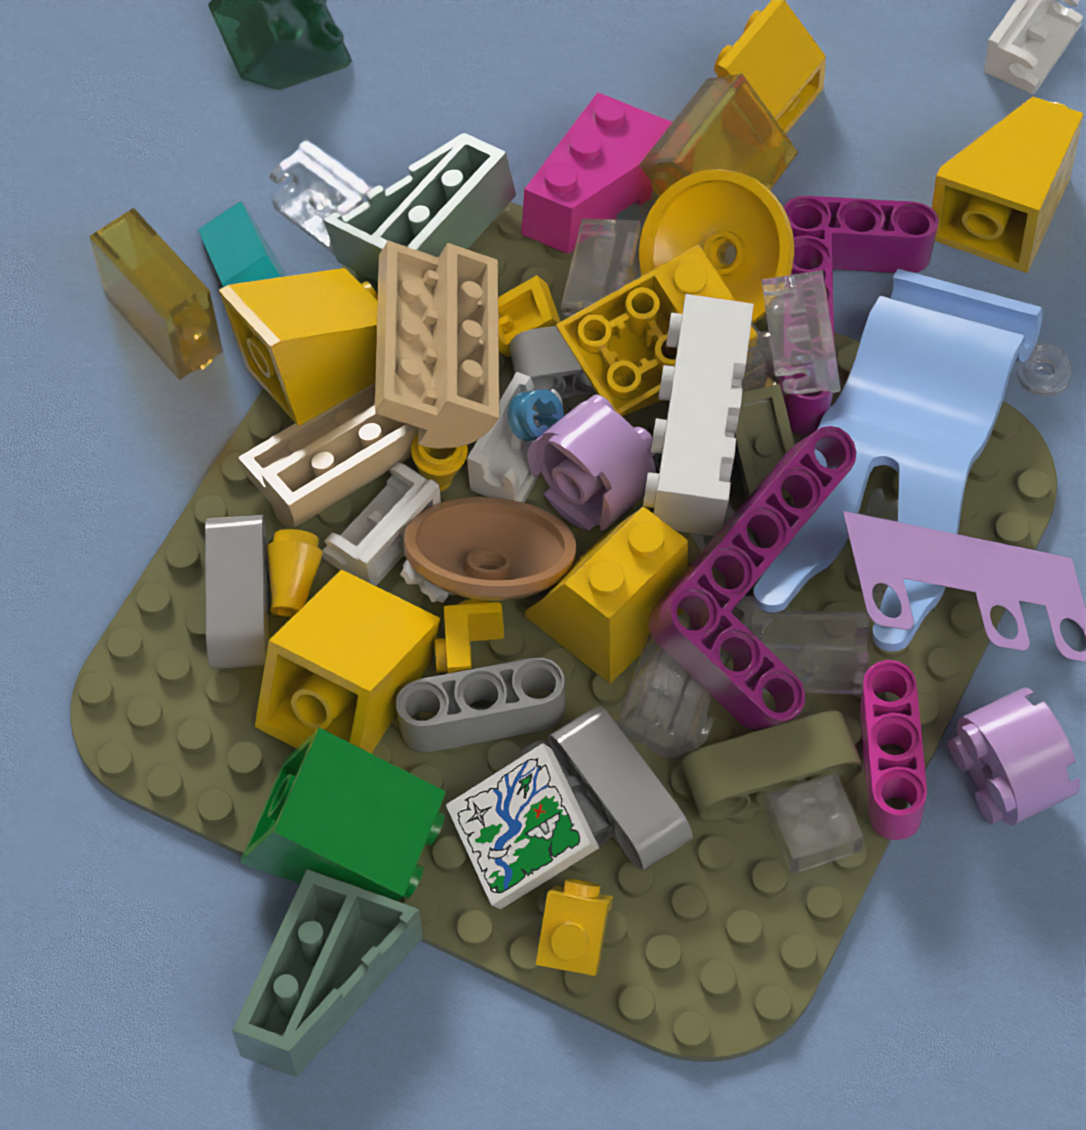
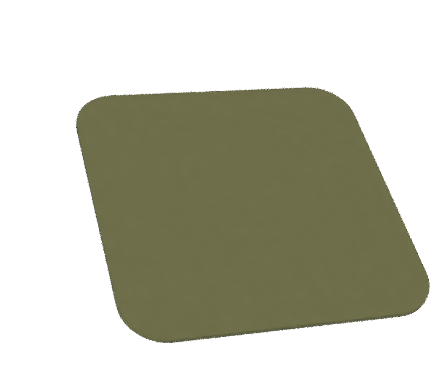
[70,202,1057,1062]

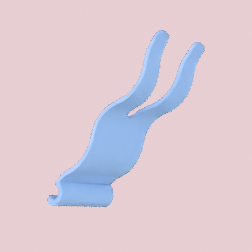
[754,269,1042,651]

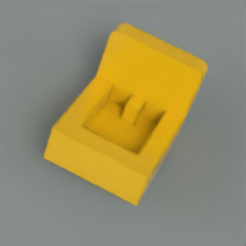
[498,275,561,358]
[435,599,504,674]
[536,879,613,976]

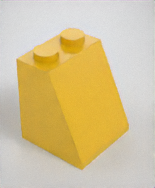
[932,96,1084,273]
[219,268,378,426]
[525,507,688,684]
[255,569,441,753]

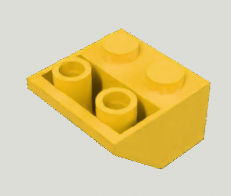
[713,0,826,157]

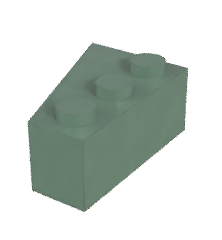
[323,133,516,282]
[232,869,423,1077]

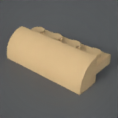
[375,241,499,448]
[238,383,418,529]

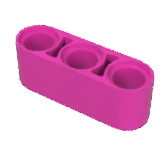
[860,660,927,841]

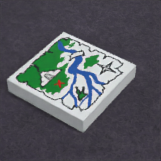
[446,743,599,909]

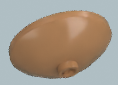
[404,497,576,601]

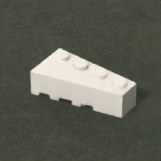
[643,294,754,536]

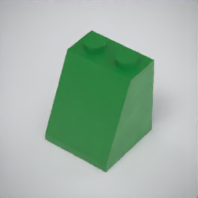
[240,727,446,901]

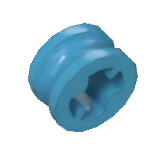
[507,389,564,442]

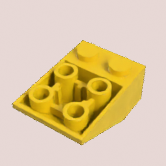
[556,245,758,416]

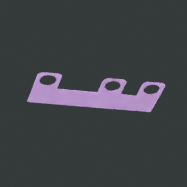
[843,511,1086,662]

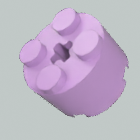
[527,394,657,531]
[948,687,1080,826]

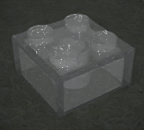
[765,772,864,874]

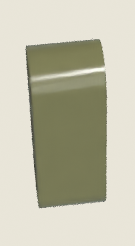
[681,711,863,822]

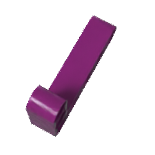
[778,196,939,435]
[648,426,857,731]

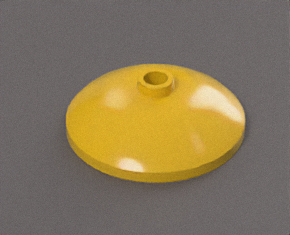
[639,169,794,325]

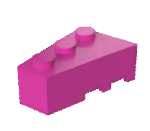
[521,92,692,254]

